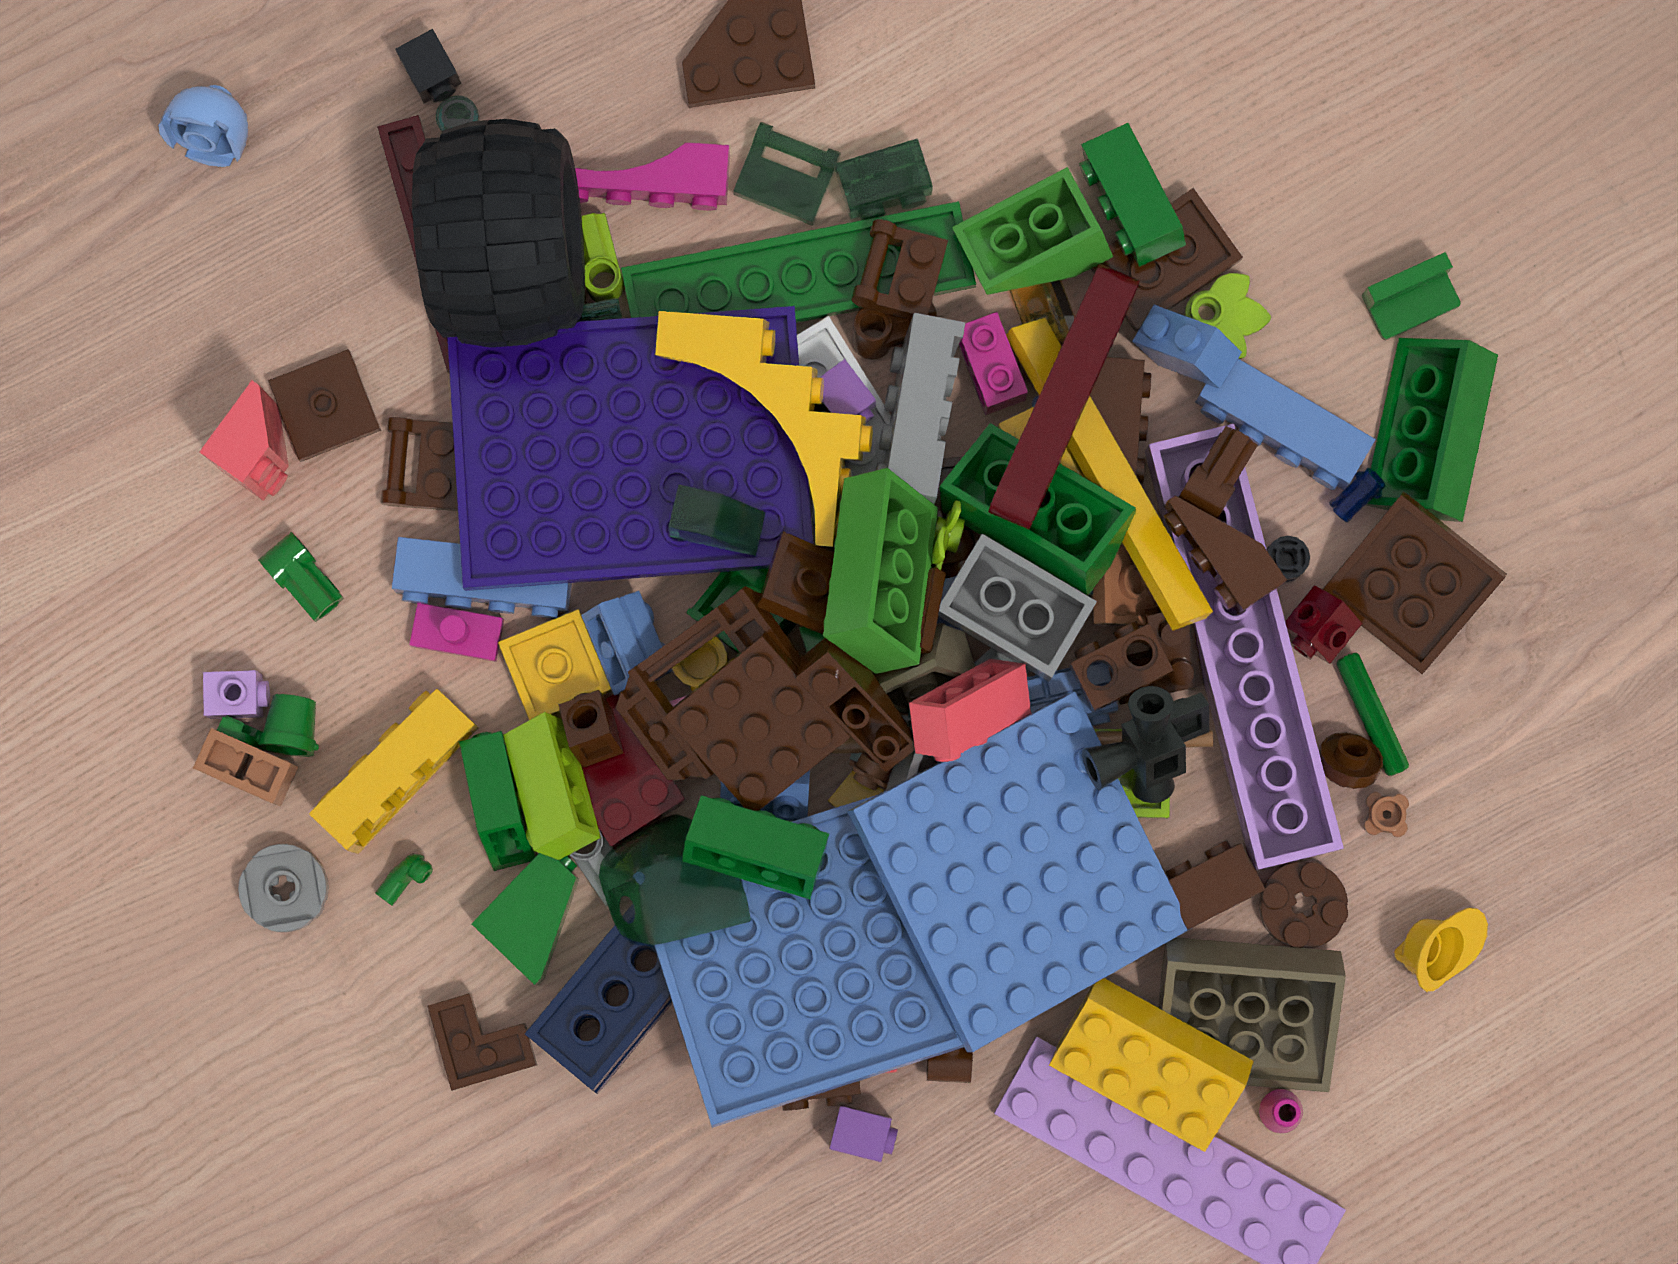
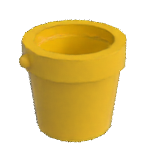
[672,637,727,691]

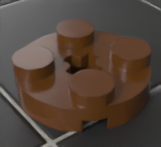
[1259,861,1348,948]

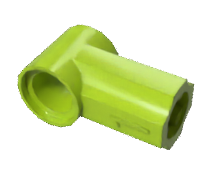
[582,213,624,302]

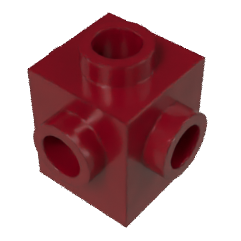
[1285,585,1362,664]

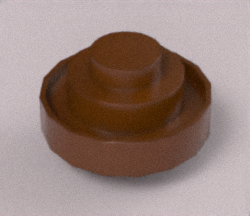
[1319,732,1383,789]

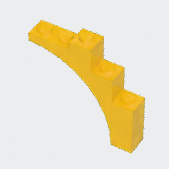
[655,311,873,547]

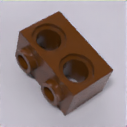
[1069,621,1174,713]

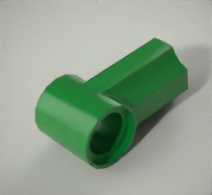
[258,532,344,622]

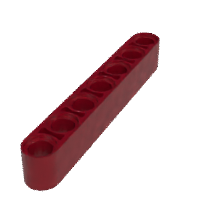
[988,264,1140,530]

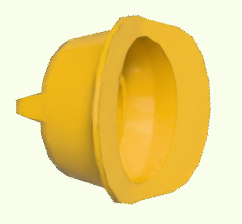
[1394,908,1488,992]

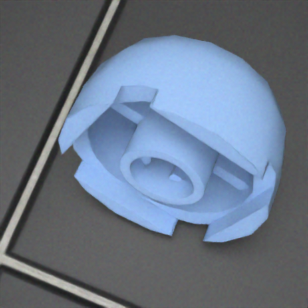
[158,85,248,167]

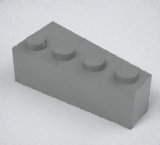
[876,313,965,504]

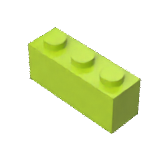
[503,712,601,860]

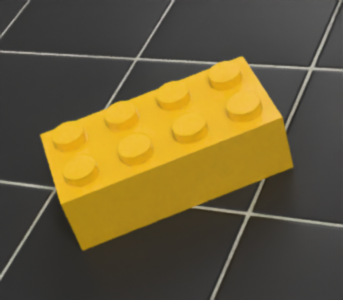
[1049,978,1254,1152]

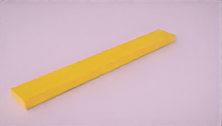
[1006,318,1213,631]

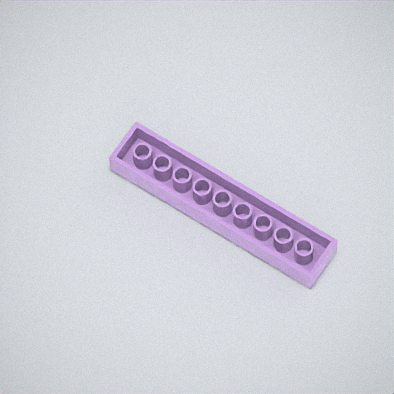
[1145,424,1344,870]

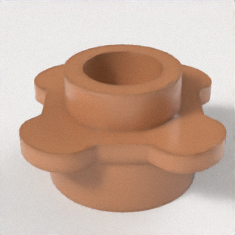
[848,752,893,790]
[1364,792,1409,837]

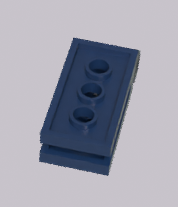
[525,897,673,1094]

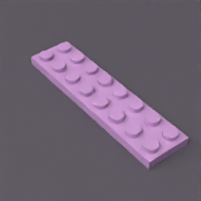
[994,1036,1346,1264]

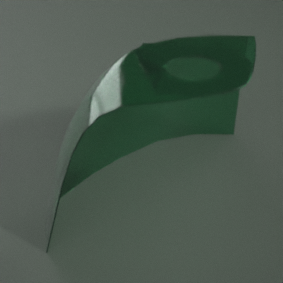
[599,814,751,945]

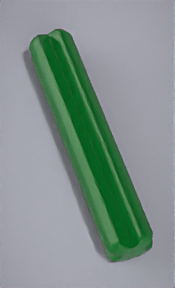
[1336,652,1409,776]

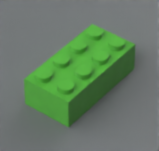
[823,468,938,674]

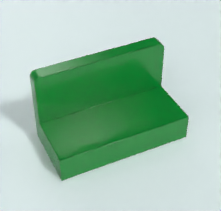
[1361,252,1461,340]

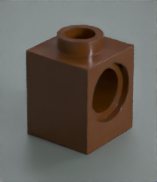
[558,690,624,768]

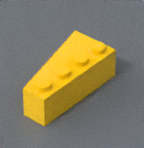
[309,689,479,854]

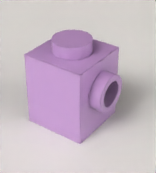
[203,670,270,719]

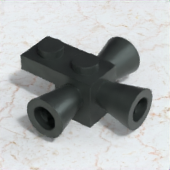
[1082,686,1209,803]

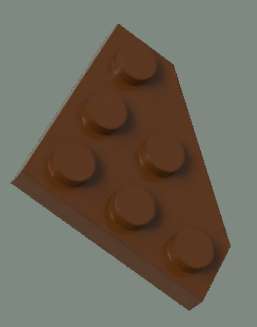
[682,0,815,108]

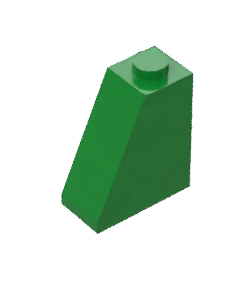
[459,731,536,871]
[472,853,579,985]

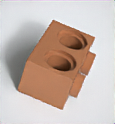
[193,728,299,806]

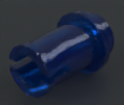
[1329,468,1386,522]

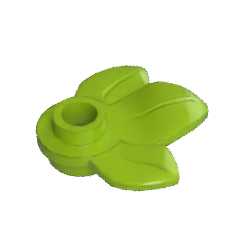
[1185,273,1271,359]
[932,500,965,570]

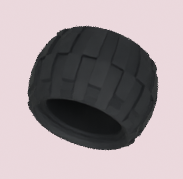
[412,119,585,348]

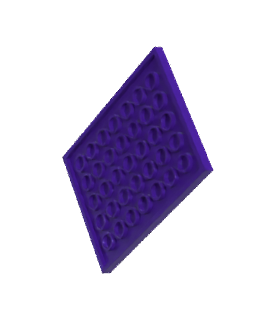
[447,306,813,591]

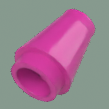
[1259,1089,1303,1133]

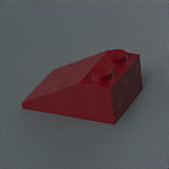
[581,694,687,849]

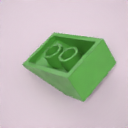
[952,167,1113,295]

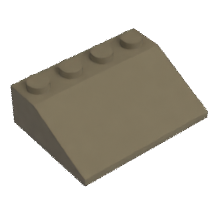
[1159,937,1346,1092]

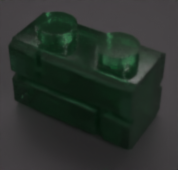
[835,138,933,220]

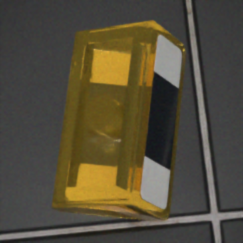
[1010,280,1075,345]

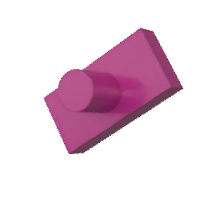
[409,603,504,662]

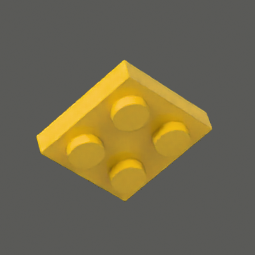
[498,609,612,720]

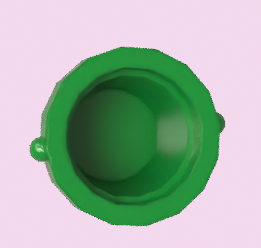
[255,694,319,757]

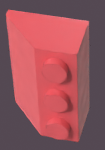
[199,380,289,501]

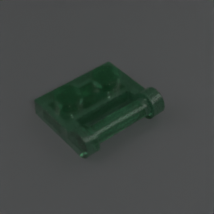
[733,122,841,226]

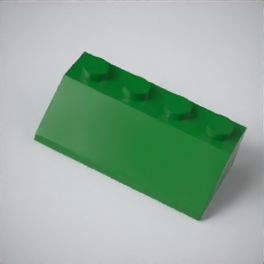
[1363,338,1498,522]
[940,423,1136,596]

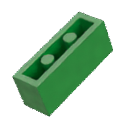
[1079,123,1186,267]
[682,795,830,899]

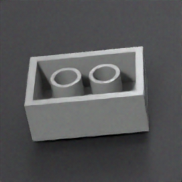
[938,534,1097,682]

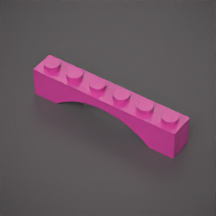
[575,143,730,211]

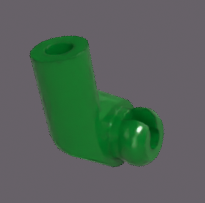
[375,853,433,906]

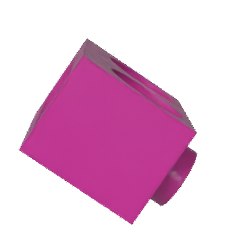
[958,312,1028,416]

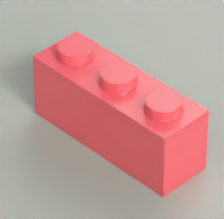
[909,659,1031,762]

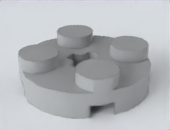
[238,844,329,932]

